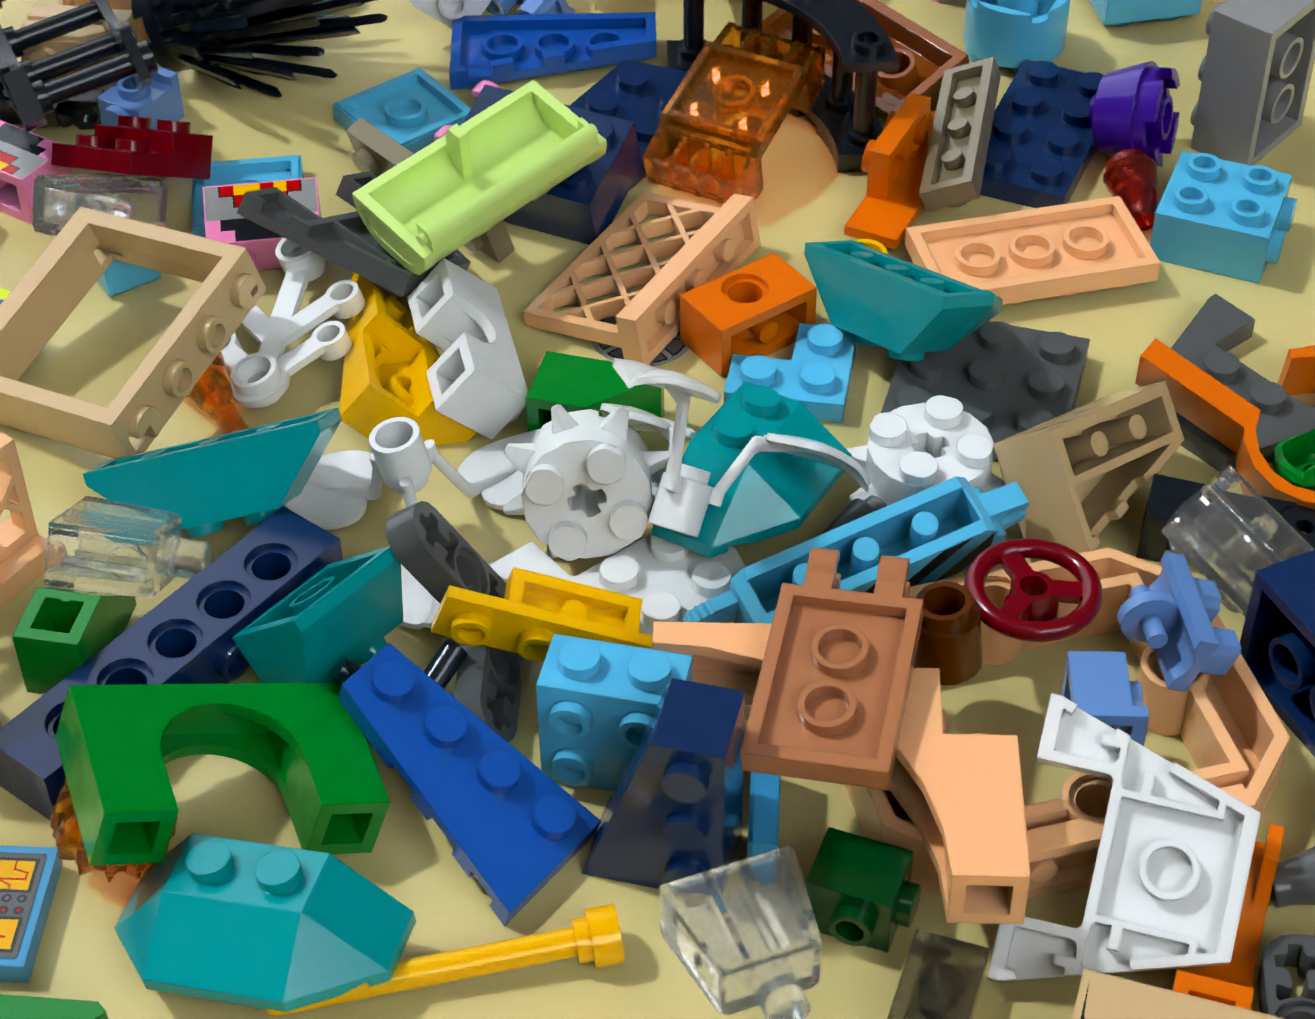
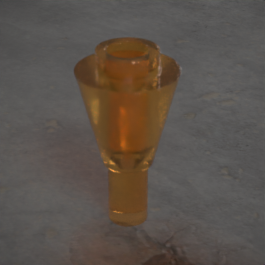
[185,352,249,434]

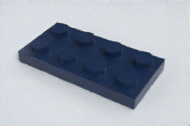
[980,59,1104,208]

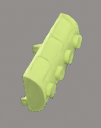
[352,80,607,275]

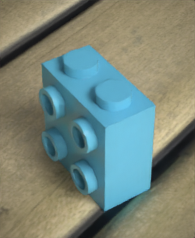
[1150,151,1298,284]
[536,634,693,791]

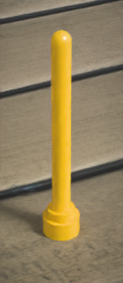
[263,903,625,1016]

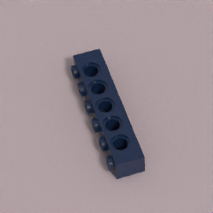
[0,506,343,825]

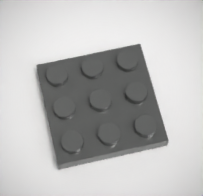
[881,321,1090,461]

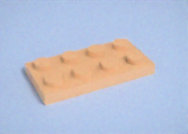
[905,196,1161,305]

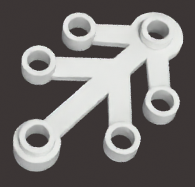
[211,238,365,408]

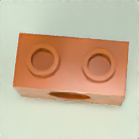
[680,253,817,377]

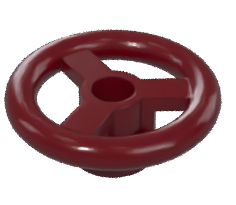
[964,538,1103,642]

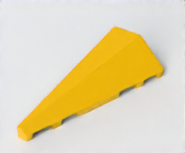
[339,272,477,446]

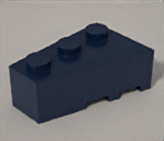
[582,678,745,901]

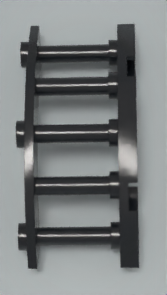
[0,0,158,133]
[667,0,899,173]

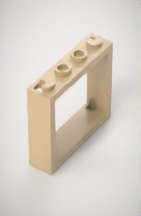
[0,207,266,459]

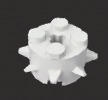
[847,395,1006,506]
[503,404,670,561]

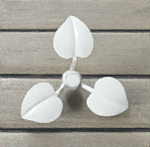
[599,358,870,538]
[285,417,540,630]

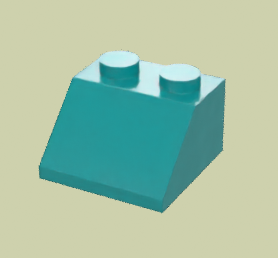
[232,546,403,683]

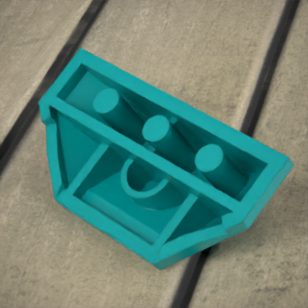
[804,240,1003,361]
[652,381,852,558]
[83,408,342,538]
[114,833,416,1012]

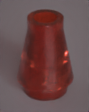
[1103,149,1158,231]

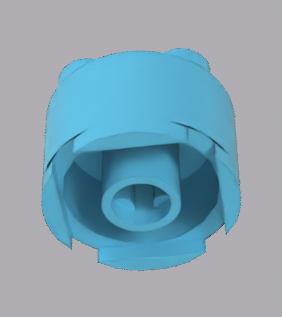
[963,0,1070,72]

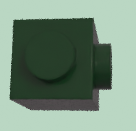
[803,827,922,953]

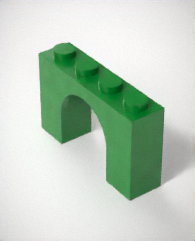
[55,682,390,866]

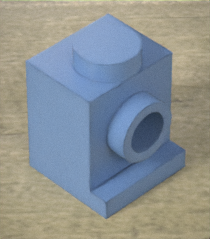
[97,66,185,129]
[1061,651,1149,746]

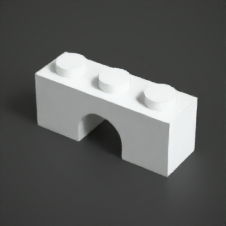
[407,258,528,440]

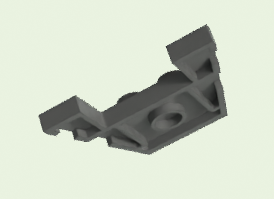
[237,171,471,297]
[1171,294,1315,475]

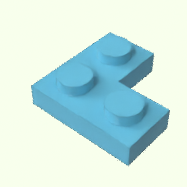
[724,323,857,423]

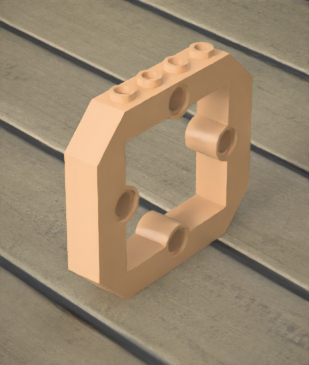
[844,547,1290,899]

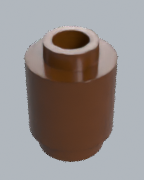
[914,581,982,686]

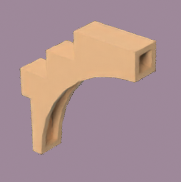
[652,621,1030,924]

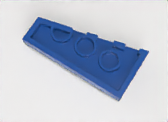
[449,12,657,90]
[338,643,601,927]

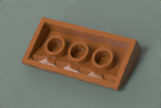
[762,0,970,119]

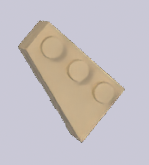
[993,380,1184,562]

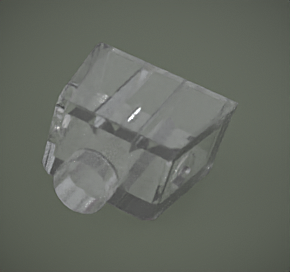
[43,496,212,598]
[660,845,822,1019]

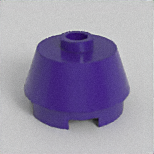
[1089,61,1180,170]

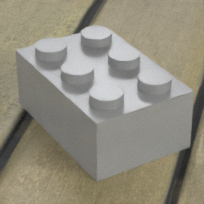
[1190,0,1315,166]

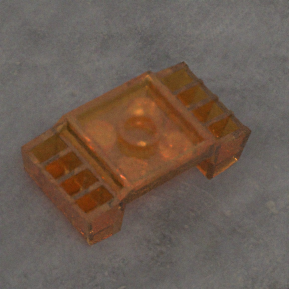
[642,22,826,204]

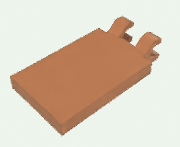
[740,547,923,790]

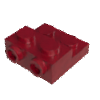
[51,115,213,180]

